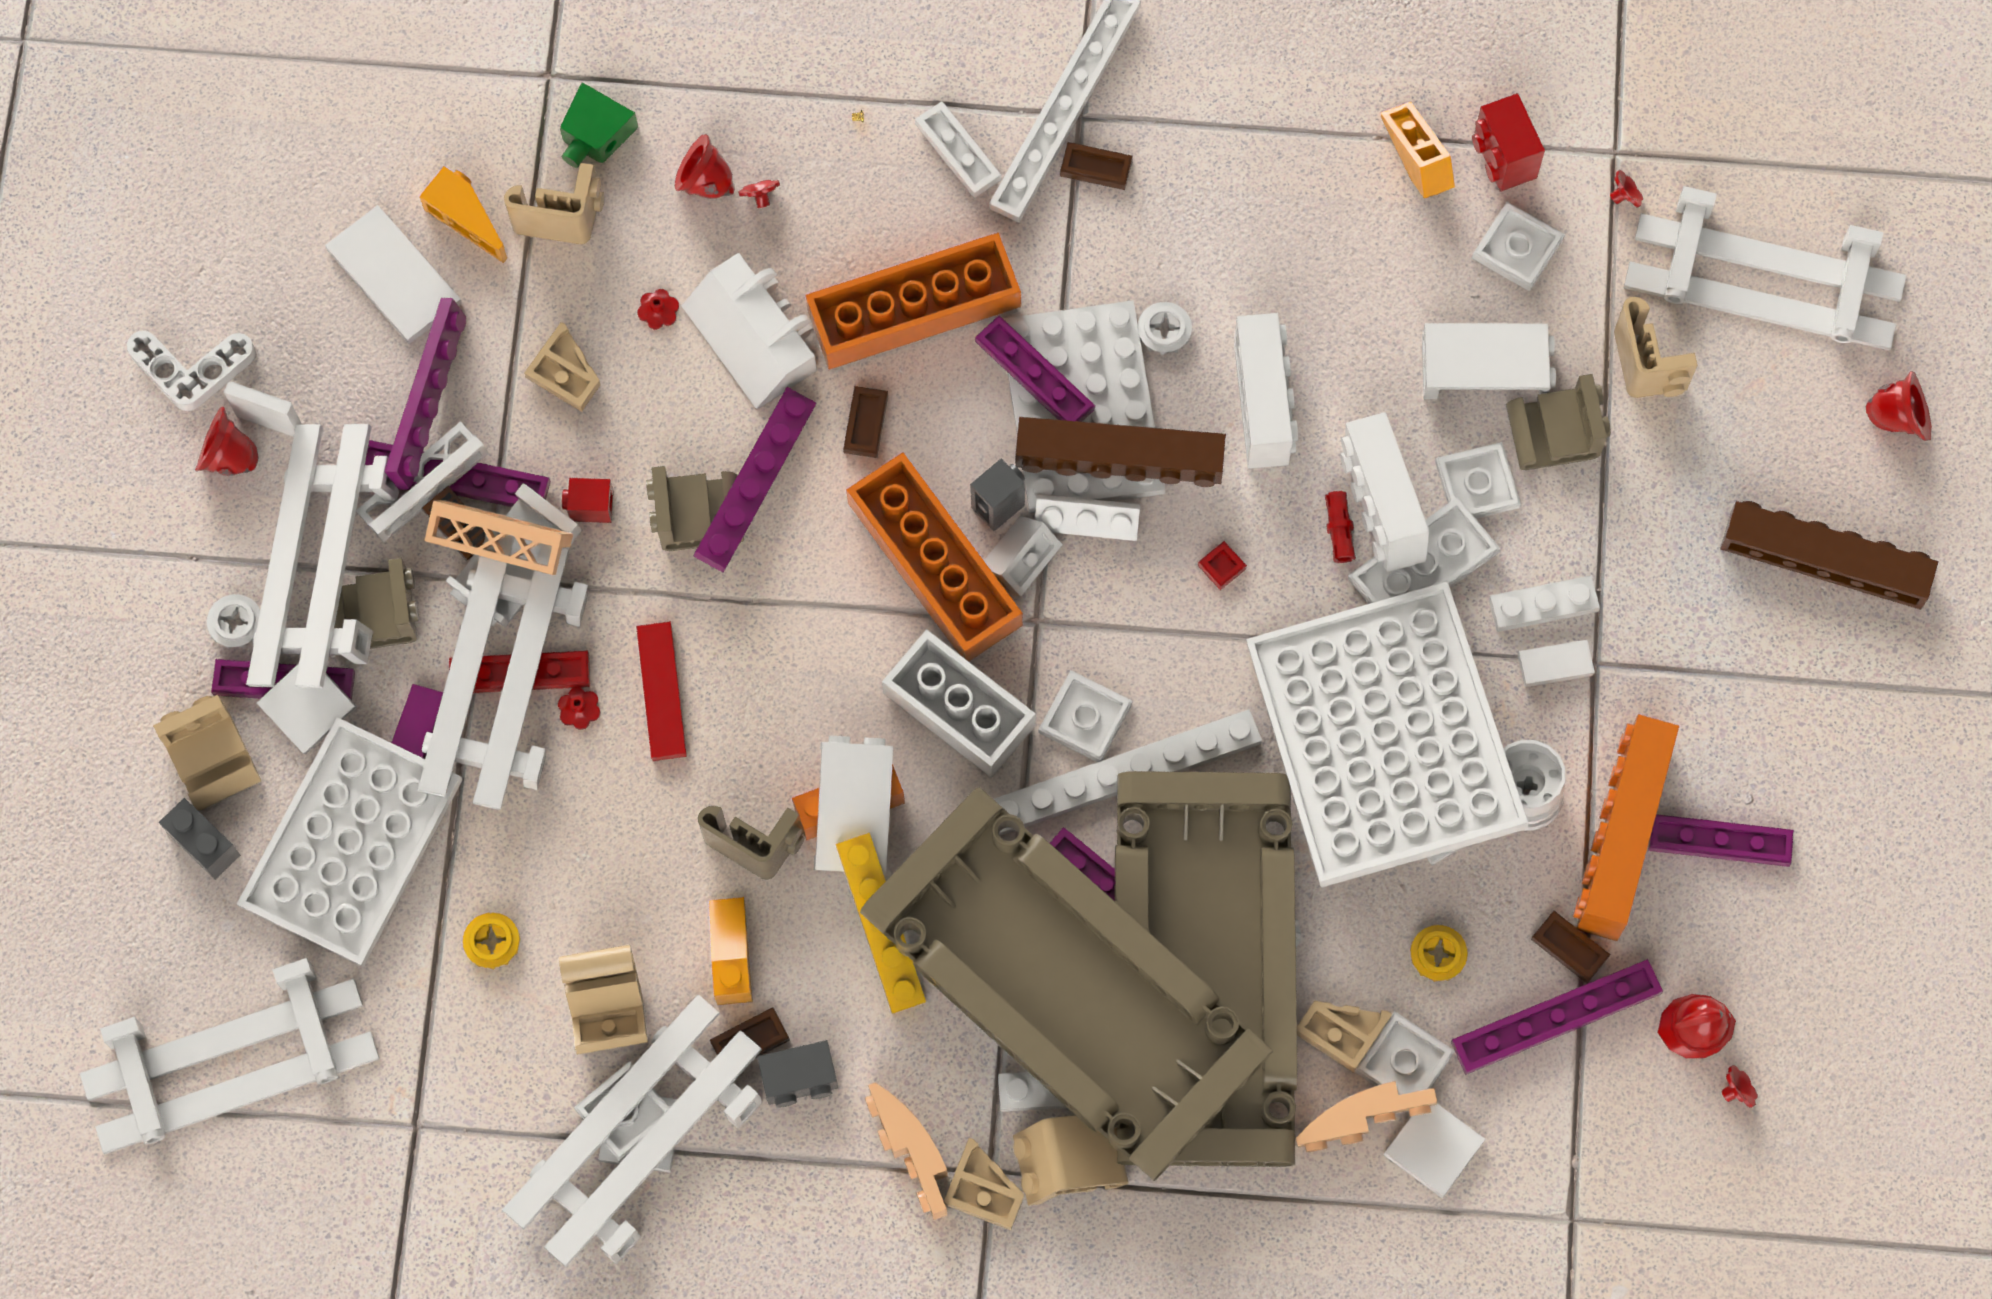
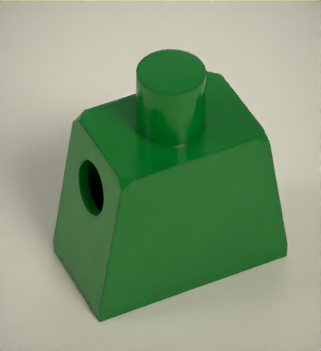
[560,82,638,168]

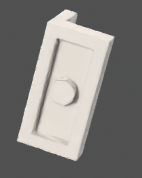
[984,516,1063,597]

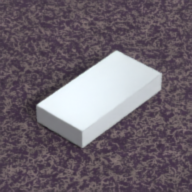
[1518,640,1595,687]

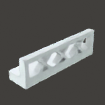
[356,421,489,542]

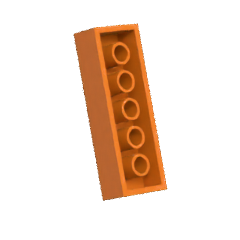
[805,232,1021,370]
[846,452,1023,662]
[1573,714,1679,941]

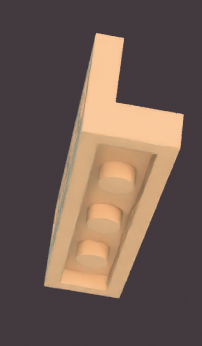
[424,500,573,575]

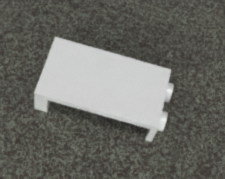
[1422,323,1556,399]
[446,483,582,628]
[814,736,893,874]

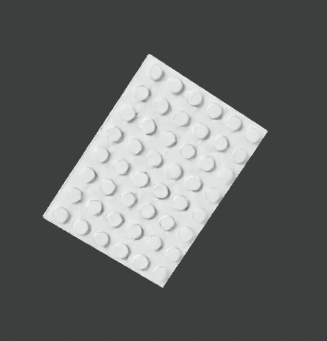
[1246,581,1529,888]

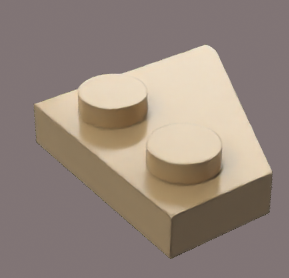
[1297,1001,1392,1073]

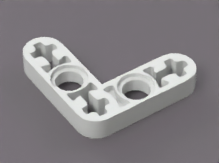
[127,331,256,411]

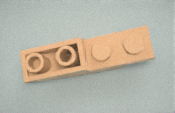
[1296,1081,1437,1152]
[865,1083,948,1220]

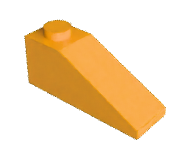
[1381,102,1455,199]
[419,166,507,263]
[709,897,753,1005]

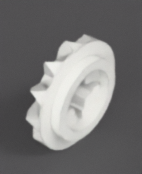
[1138,302,1192,355]
[207,594,260,649]

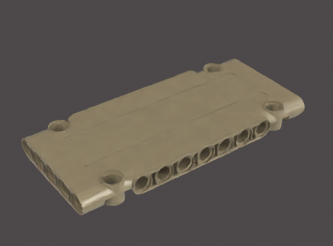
[1115,771,1297,1167]
[860,787,1273,1181]

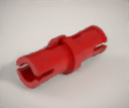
[1325,491,1356,563]

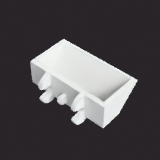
[681,253,817,409]

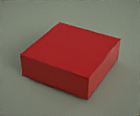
[1198,541,1247,591]

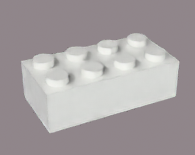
[1234,313,1298,469]
[1340,412,1429,572]
[882,629,1036,778]

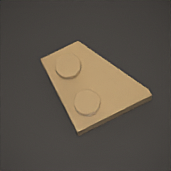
[524,322,601,412]
[944,1138,1024,1230]

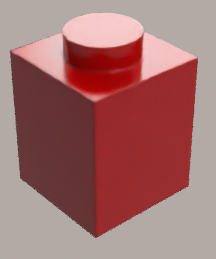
[562,478,614,523]

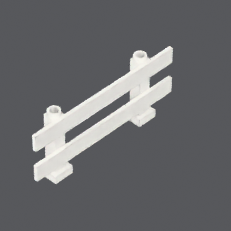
[1624,186,1906,351]
[246,424,399,688]
[417,530,588,810]
[80,958,379,1155]
[502,995,762,1267]

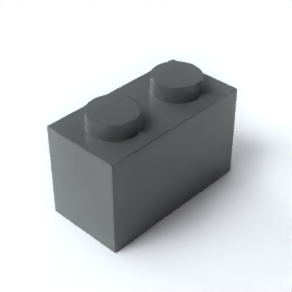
[970,458,1025,531]
[158,798,241,880]
[757,1040,838,1108]

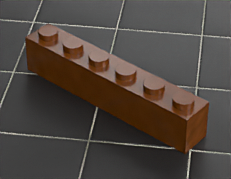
[1015,417,1226,487]
[1720,501,1939,610]

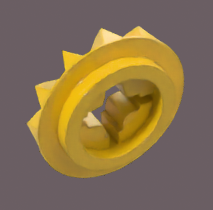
[463,912,520,970]
[1410,925,1468,982]

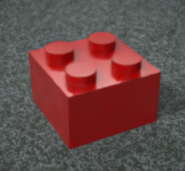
[1472,93,1545,192]

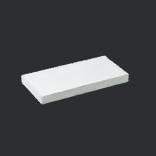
[325,205,462,344]
[1348,497,1500,604]

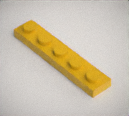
[835,833,926,1014]

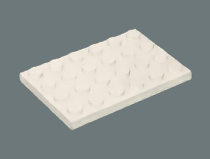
[1003,300,1165,513]
[237,717,463,967]

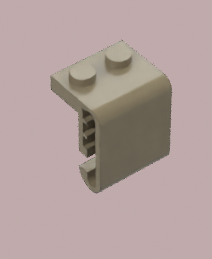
[1506,374,1611,470]
[646,466,744,551]
[334,557,419,649]
[698,806,805,880]

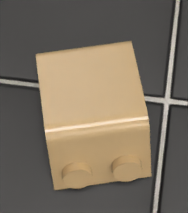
[504,163,604,244]
[1614,297,1698,398]
[153,695,261,811]
[559,944,648,1055]
[1013,1115,1129,1206]

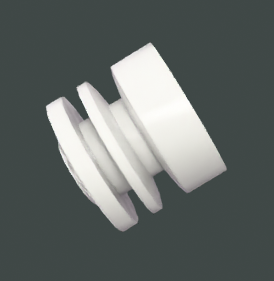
[1504,740,1565,831]

